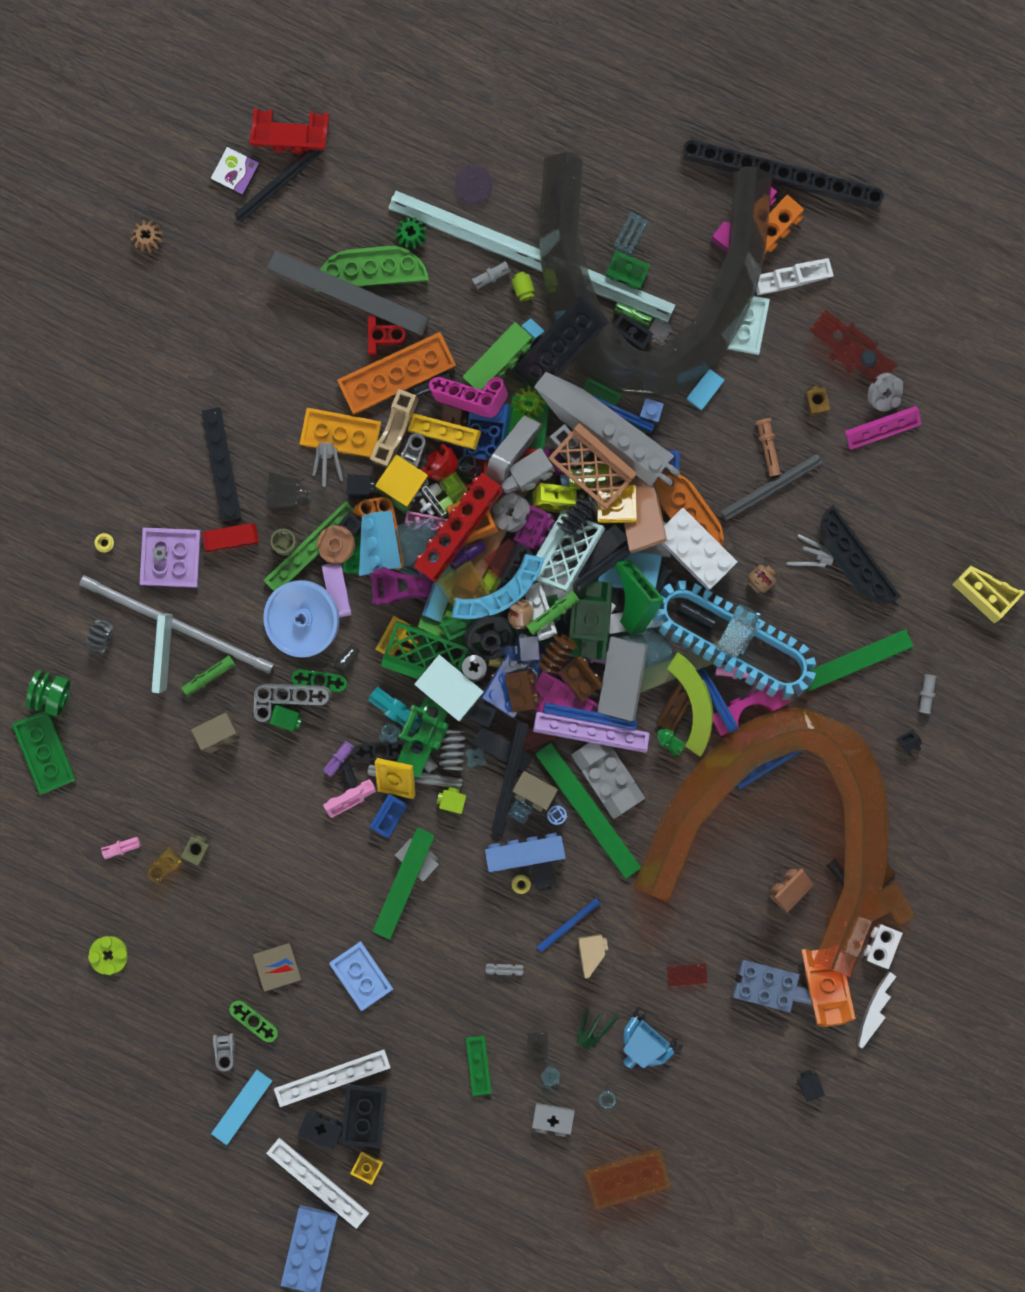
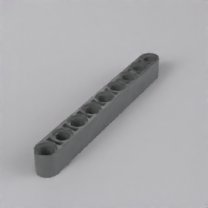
[267,250,430,336]

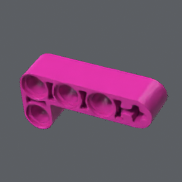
[429,377,508,418]

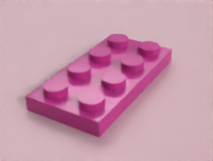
[533,670,599,743]

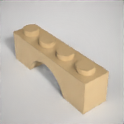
[370,389,419,469]

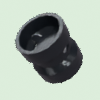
[457,455,480,482]

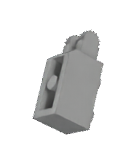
[502,448,555,494]

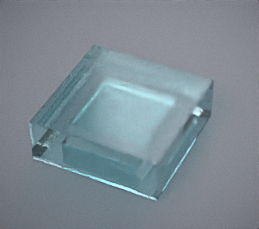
[508,799,533,824]

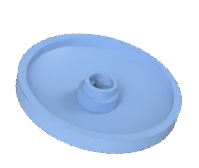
[264,580,339,657]

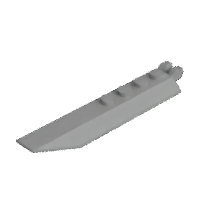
[534,372,680,487]

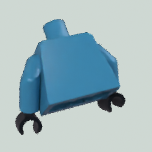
[623,1007,683,1069]

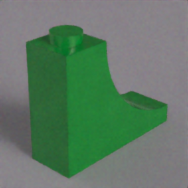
[614,560,664,635]

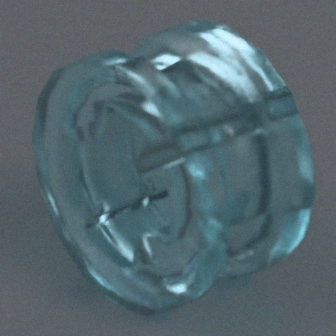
[599,1091,616,1109]

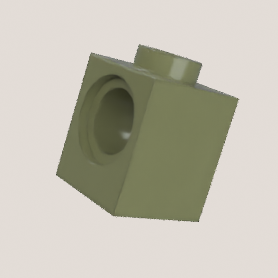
[181,835,210,866]

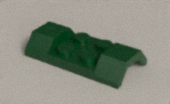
[568,580,613,660]

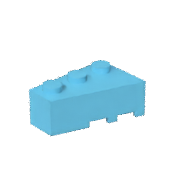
[359,511,401,576]

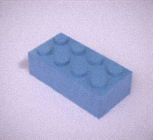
[281,1205,338,1292]

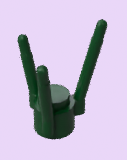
[576,1008,619,1050]

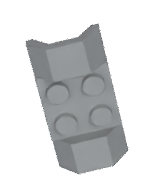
[571,742,645,819]

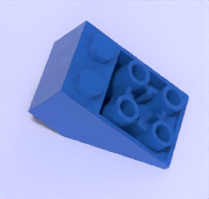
[463,404,513,460]

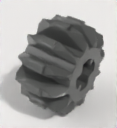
[86,619,114,653]

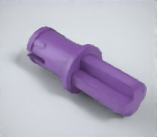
[323,741,355,777]

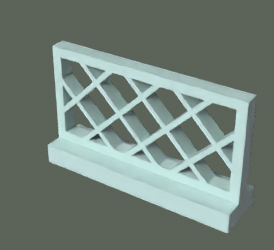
[534,509,605,593]

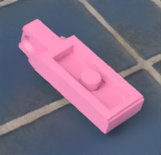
[323,779,376,818]

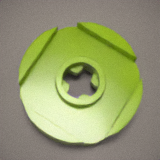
[88,936,128,975]

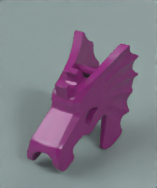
[370,567,433,605]

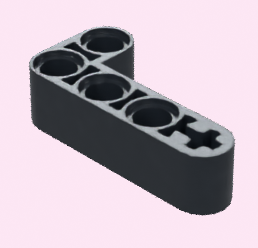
[567,523,628,578]
[488,542,532,620]

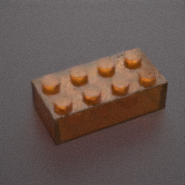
[584,1147,671,1210]

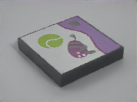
[210,146,261,197]

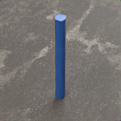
[537,898,601,952]

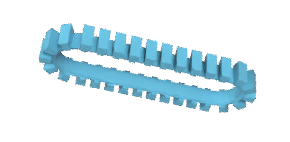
[653,581,816,700]

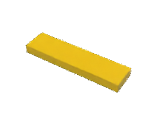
[408,413,481,450]

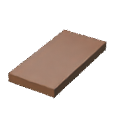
[618,477,667,553]

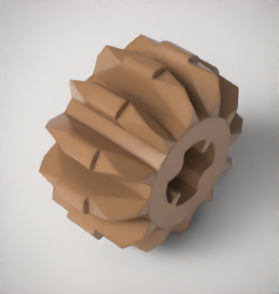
[130,220,163,253]

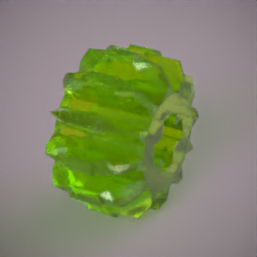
[513,386,545,418]

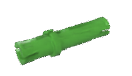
[526,591,580,636]
[181,655,236,697]

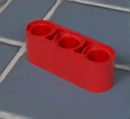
[202,523,259,552]

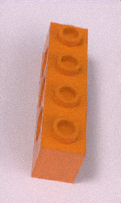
[735,194,804,268]

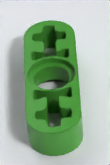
[229,1000,278,1042]

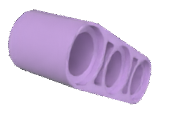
[322,563,351,618]

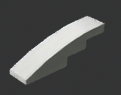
[753,258,834,295]
[857,971,896,1048]

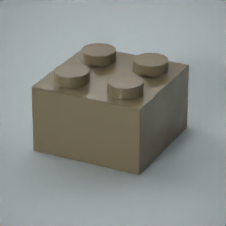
[191,713,240,754]
[513,771,558,812]

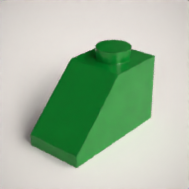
[270,705,302,733]

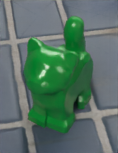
[657,729,686,756]

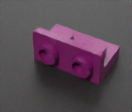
[513,505,555,551]

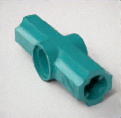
[368,687,423,734]

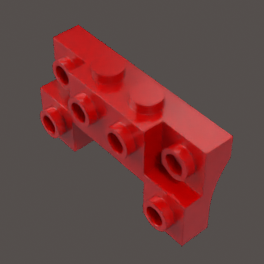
[249,108,330,154]

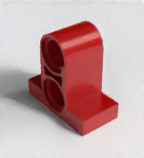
[368,315,406,357]

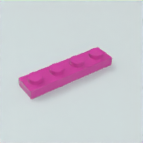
[845,406,921,450]

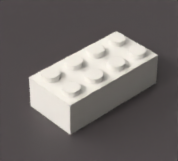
[661,508,737,591]

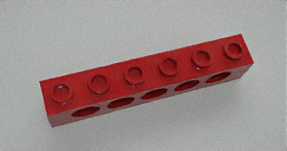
[414,473,503,583]

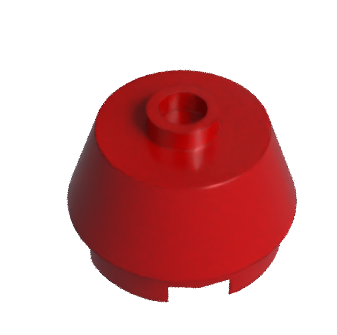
[422,444,459,483]

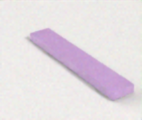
[533,712,650,753]

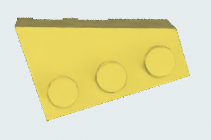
[952,566,1025,624]

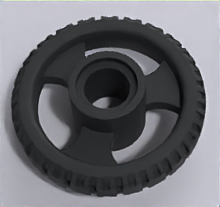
[465,615,515,660]

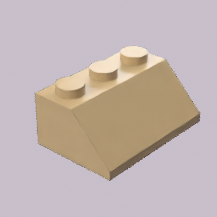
[577,934,608,978]

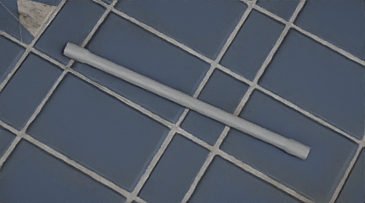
[79,575,274,674]

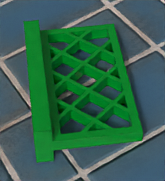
[381,621,468,679]

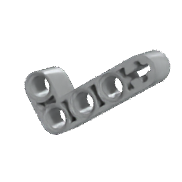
[486,415,542,487]
[254,684,331,722]

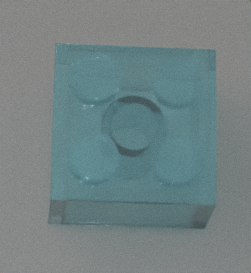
[395,517,439,567]
[716,603,760,659]

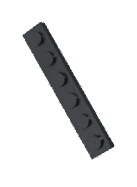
[202,407,242,523]

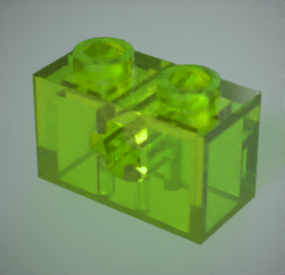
[440,472,468,504]

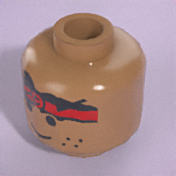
[748,565,776,593]
[508,599,534,629]

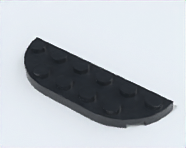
[820,505,901,604]

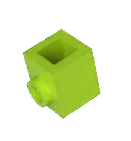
[437,787,466,814]

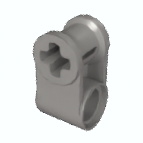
[401,433,426,468]
[213,1033,235,1071]

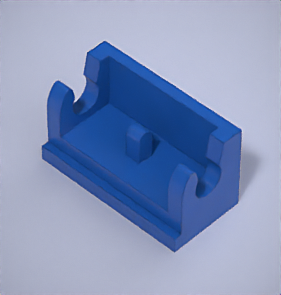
[370,794,408,838]

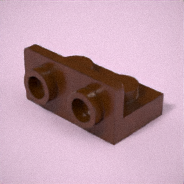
[558,656,603,702]

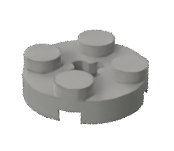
[868,373,903,412]
[493,493,530,532]

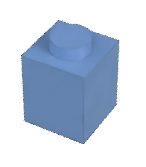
[640,398,664,425]

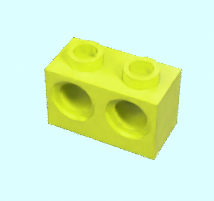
[532,483,577,513]

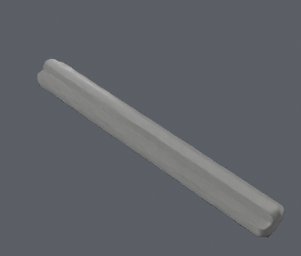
[368,765,463,789]

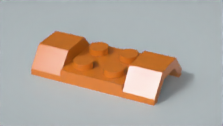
[801,944,856,1027]

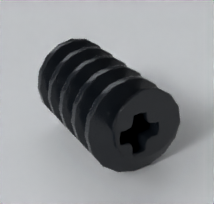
[556,494,598,536]

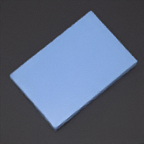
[329,941,393,1011]

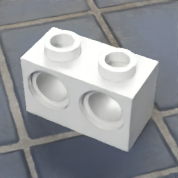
[863,924,903,969]

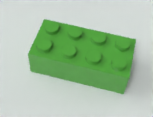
[462,322,532,390]

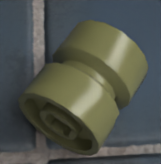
[270,529,298,557]

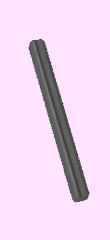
[721,455,822,520]

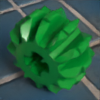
[395,217,427,249]

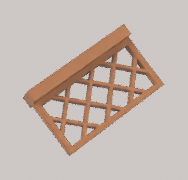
[548,423,637,510]

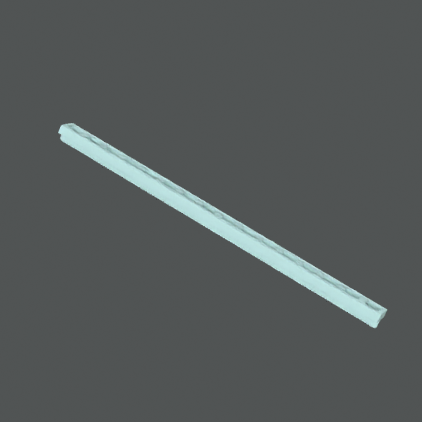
[389,191,675,323]

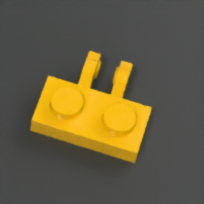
[376,616,419,656]

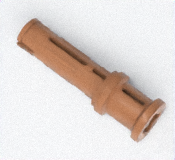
[755,418,781,477]

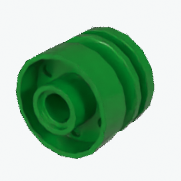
[26,670,71,718]

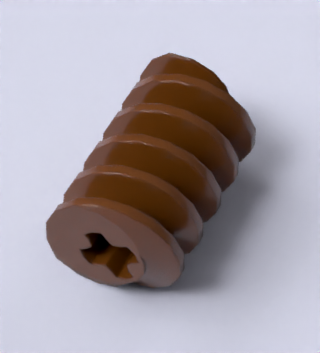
[536,634,577,677]

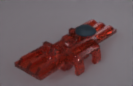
[809,309,898,382]

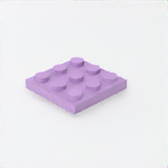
[140,528,201,588]

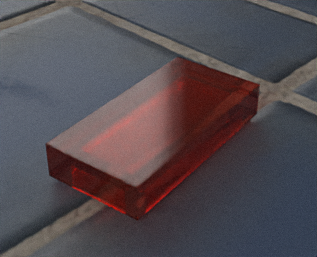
[667,964,708,987]

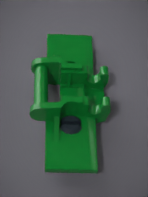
[397,695,449,778]

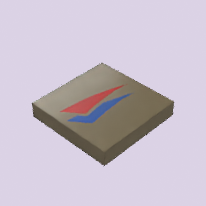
[253,943,302,992]

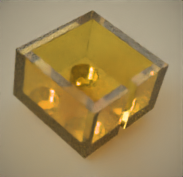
[436,560,491,608]

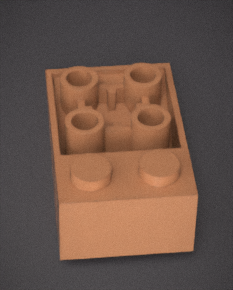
[769,868,814,913]

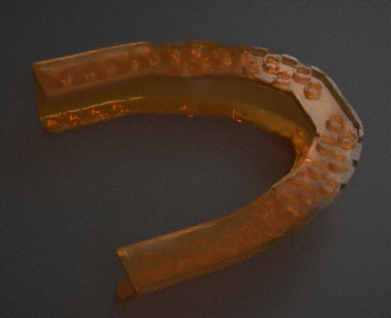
[633,707,889,977]

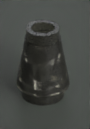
[334,645,360,674]

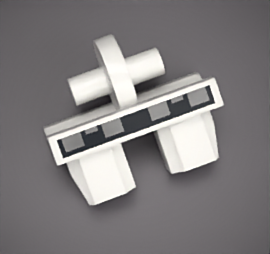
[419,483,452,518]

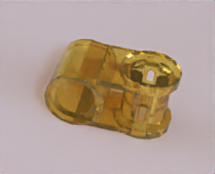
[147,847,184,882]

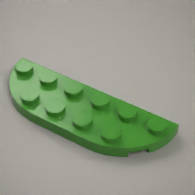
[315,246,429,292]

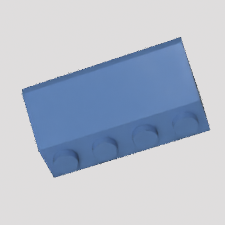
[485,833,566,872]

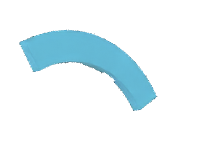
[451,554,545,619]

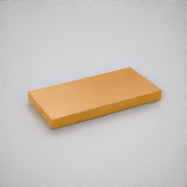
[299,408,382,459]

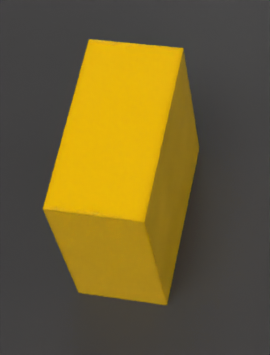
[350,1151,383,1185]

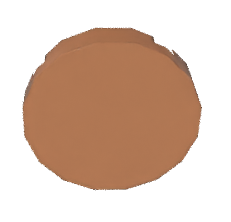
[317,525,355,564]

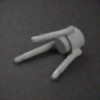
[312,443,343,487]
[786,534,834,568]

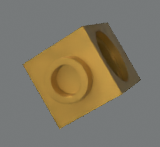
[805,386,830,417]

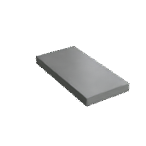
[598,637,648,721]

